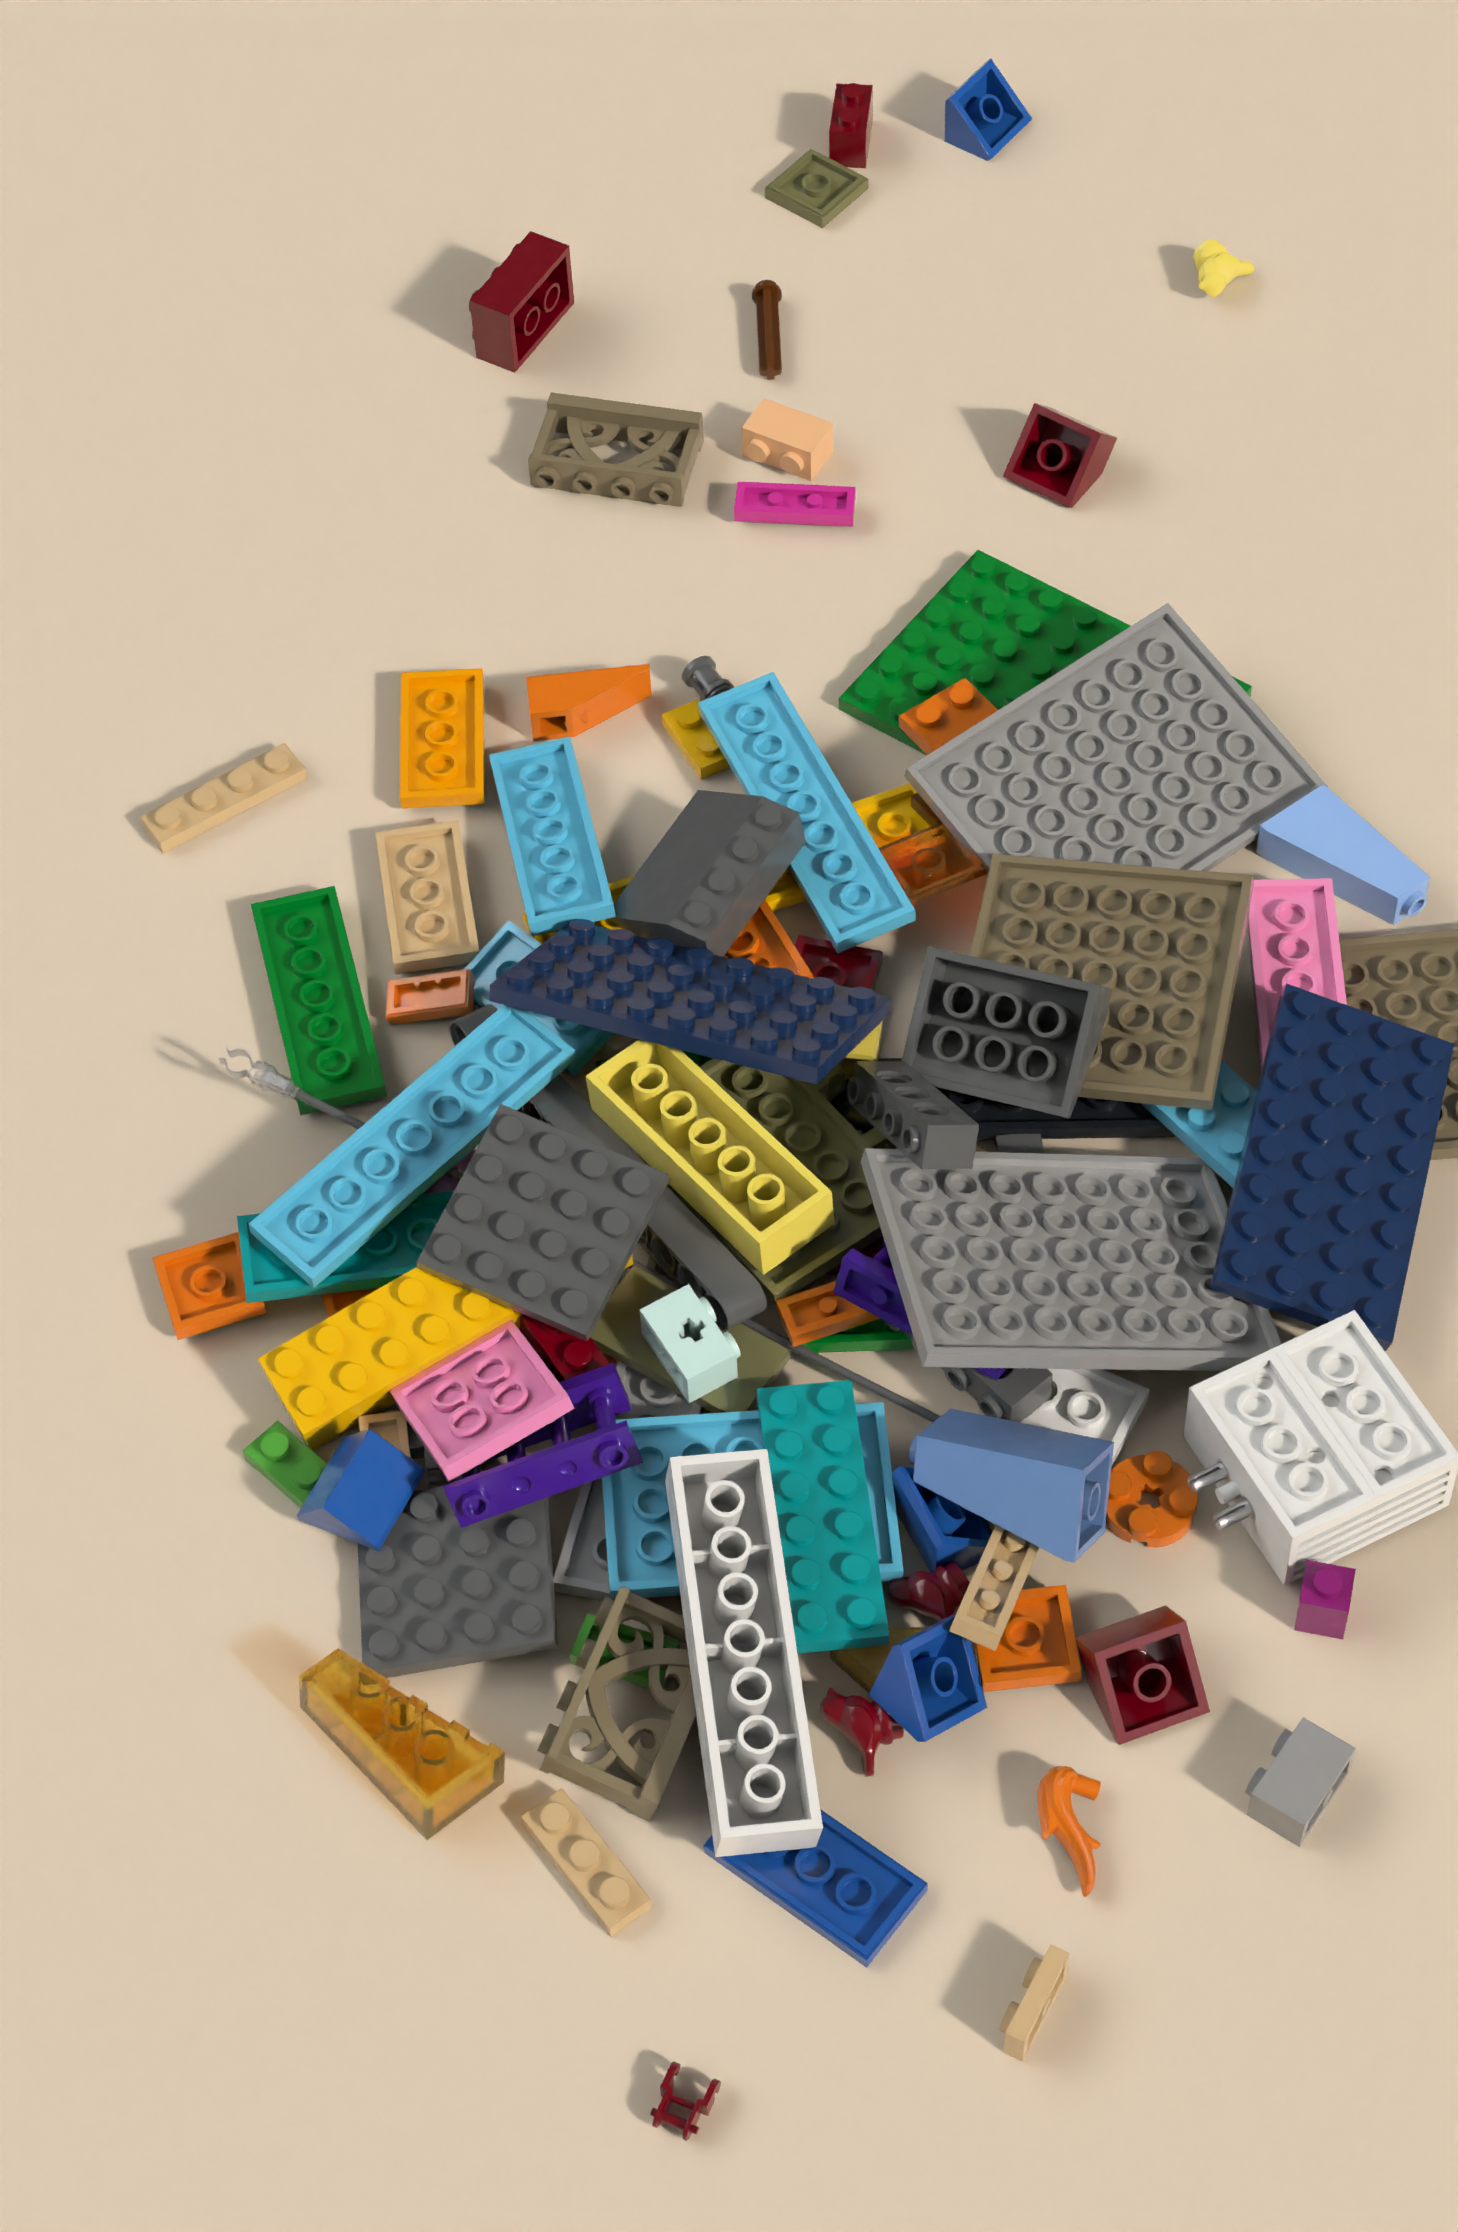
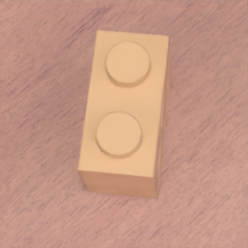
[741,398,833,481]

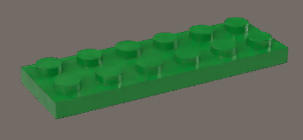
[251,886,387,1116]

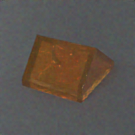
[879,822,988,906]

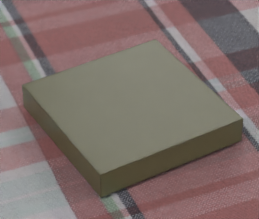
[765,149,868,228]

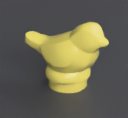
[1193,239,1254,297]

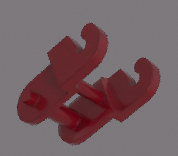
[650,2061,721,2141]

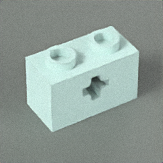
[640,1284,741,1403]

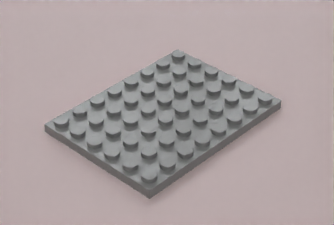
[904,603,1328,877]
[861,1148,1282,1371]

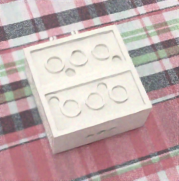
[1183,1310,1458,1585]

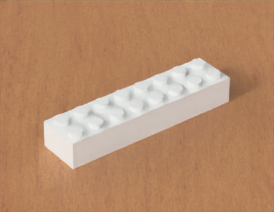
[665,1449,823,1857]

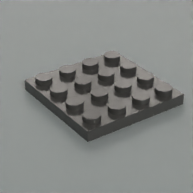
[417,1104,669,1342]
[358,1486,558,1681]

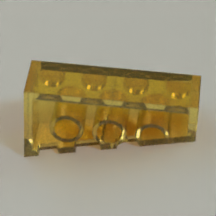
[299,1648,505,1840]

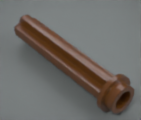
[752,280,782,380]

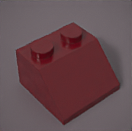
[1003,403,1117,508]
[1075,1605,1210,1745]

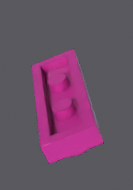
[734,481,856,527]

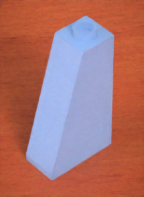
[1256,784,1430,925]

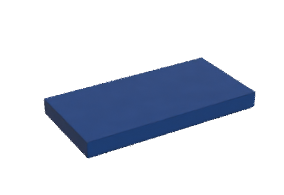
[703,1809,928,1968]

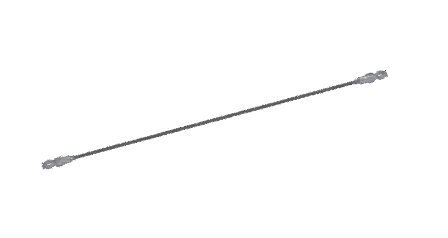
[219,1048,941,1422]

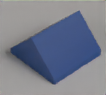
[944,59,1032,161]
[296,1429,425,1551]
[892,1466,992,1573]
[869,1613,987,1742]

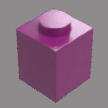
[1294,1560,1356,1640]

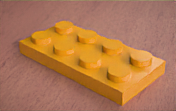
[400,668,485,809]

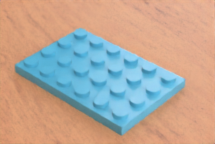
[602,1402,903,1600]

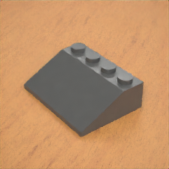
[606,790,806,957]
[902,947,1112,1118]

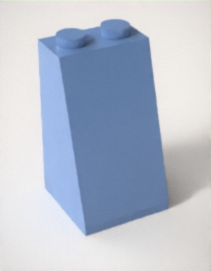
[909,1409,1114,1563]

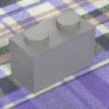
[1245,1717,1356,1847]

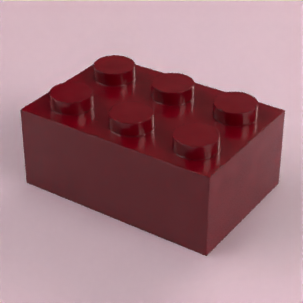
[469,231,574,373]

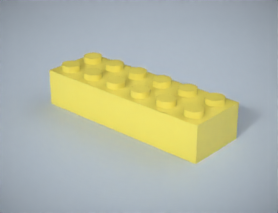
[586,1039,835,1275]

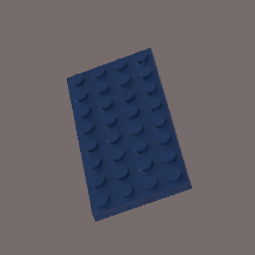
[489,919,891,1084]
[1209,983,1454,1351]

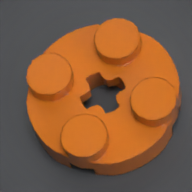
[1106,1451,1198,1548]

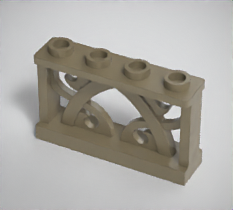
[528,392,704,507]
[537,1585,696,1821]

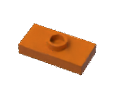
[386,969,475,1025]

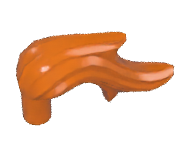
[1037,1766,1101,1897]

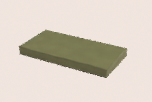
[590,1265,790,1413]

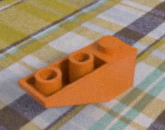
[526,664,652,741]

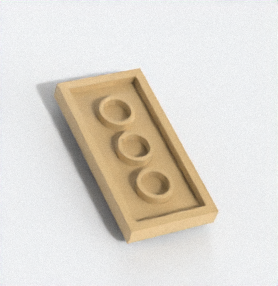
[375,820,479,974]

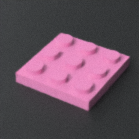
[389,1320,574,1482]

